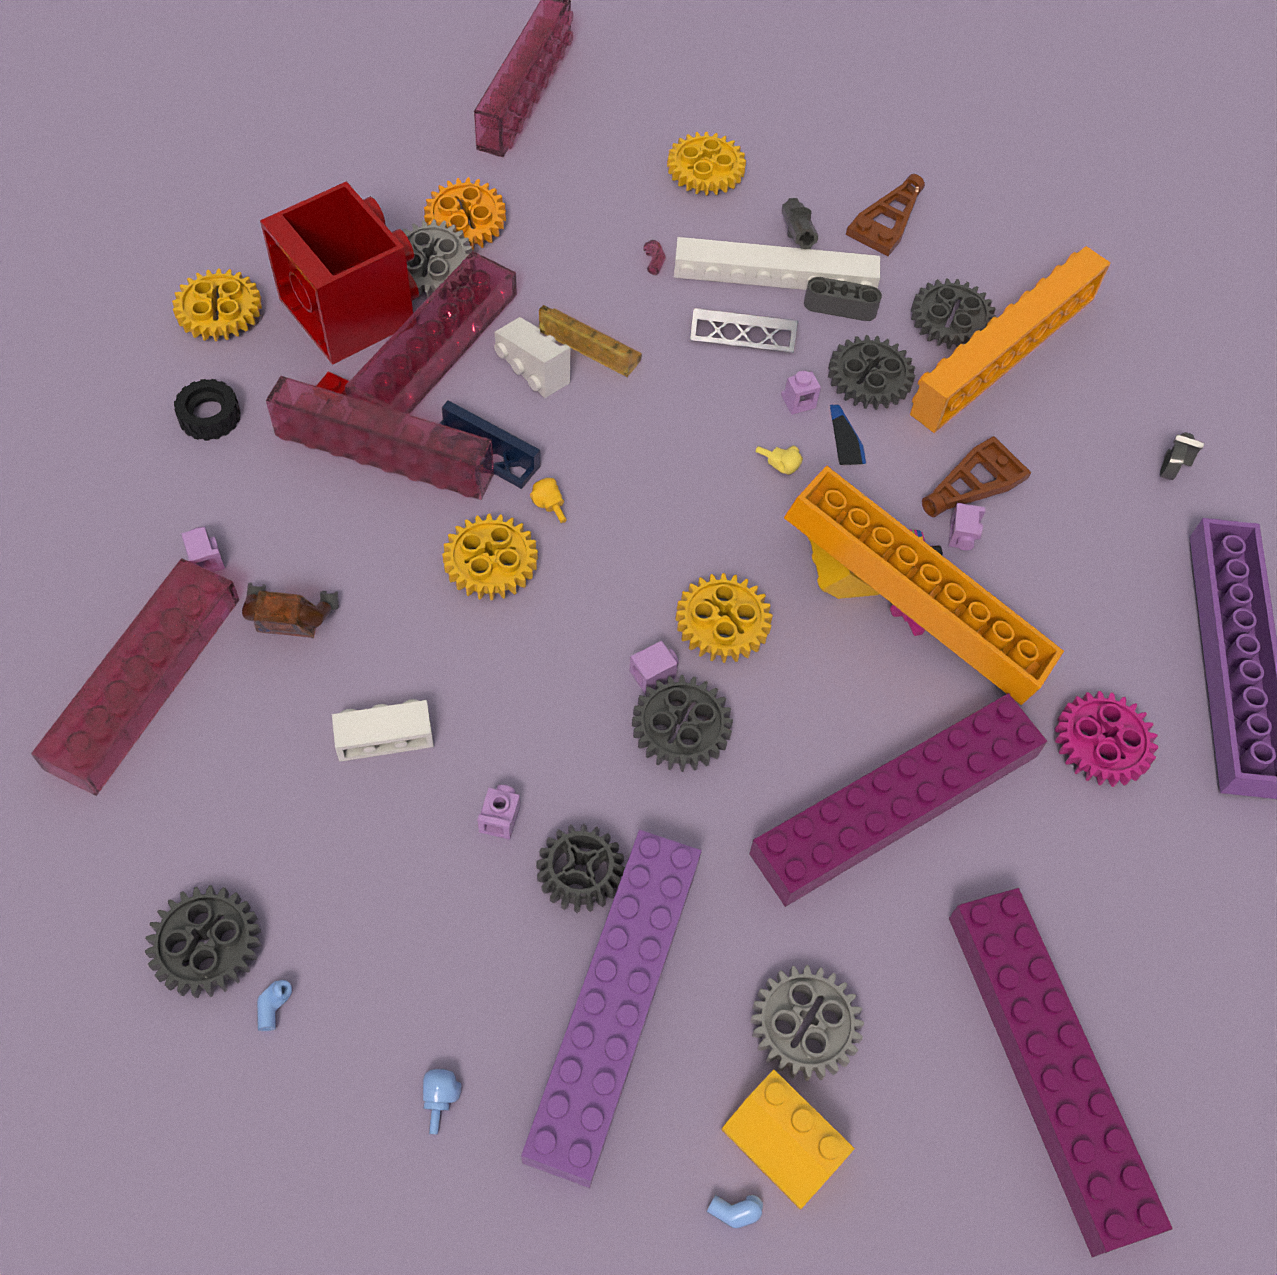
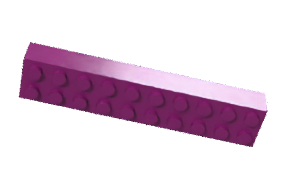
[749,693,1048,907]
[949,888,1173,1257]

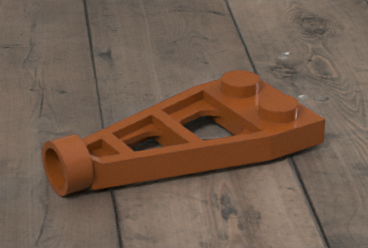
[846,174,925,256]
[922,436,1031,517]

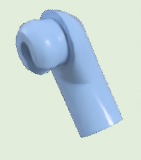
[257,980,292,1031]
[707,1195,763,1228]

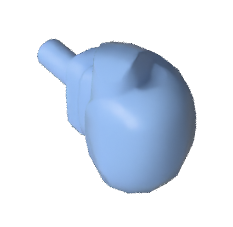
[423,1069,461,1134]

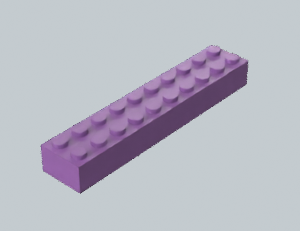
[1190,518,1277,799]
[521,830,702,1188]

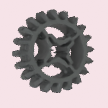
[536,823,625,913]

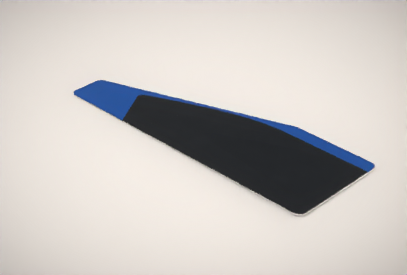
[830,404,866,465]

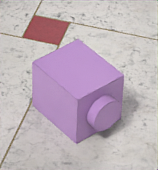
[629,641,679,694]

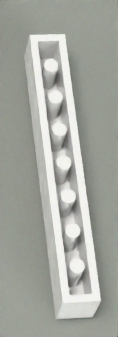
[674,237,880,290]

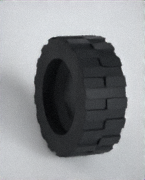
[174,379,241,441]

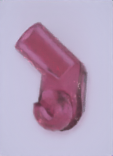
[643,239,666,275]

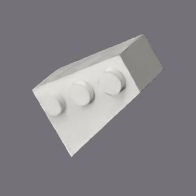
[494,317,570,398]

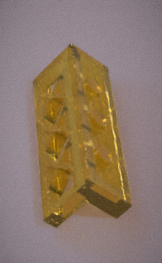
[539,305,642,377]

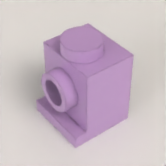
[781,371,821,415]
[948,503,985,550]
[181,527,225,577]
[477,785,520,840]

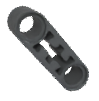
[804,277,882,321]

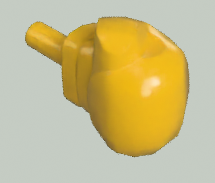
[530,477,567,523]

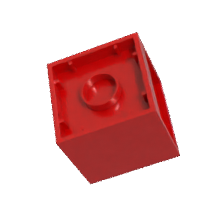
[260,181,419,365]

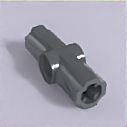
[782,198,818,249]

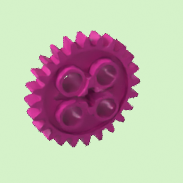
[1055,691,1158,787]

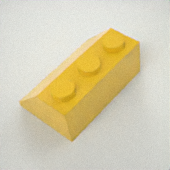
[808,538,879,599]
[721,1069,855,1210]

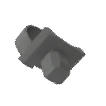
[1160,432,1204,480]

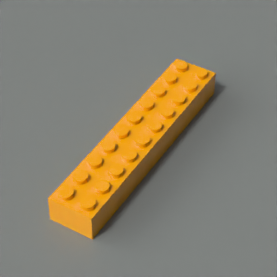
[910,246,1111,433]
[784,465,1064,705]

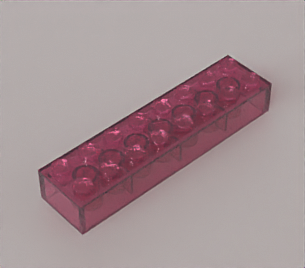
[474,0,574,158]
[345,251,517,432]
[265,376,494,500]
[31,558,239,796]

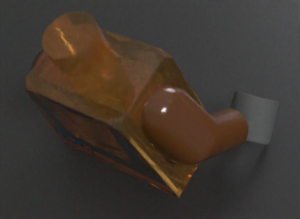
[242,582,339,638]

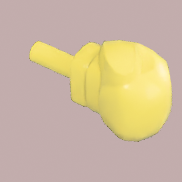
[756,445,803,475]

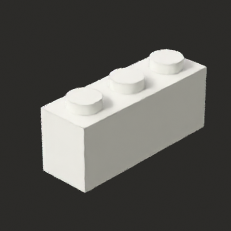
[332,699,434,762]

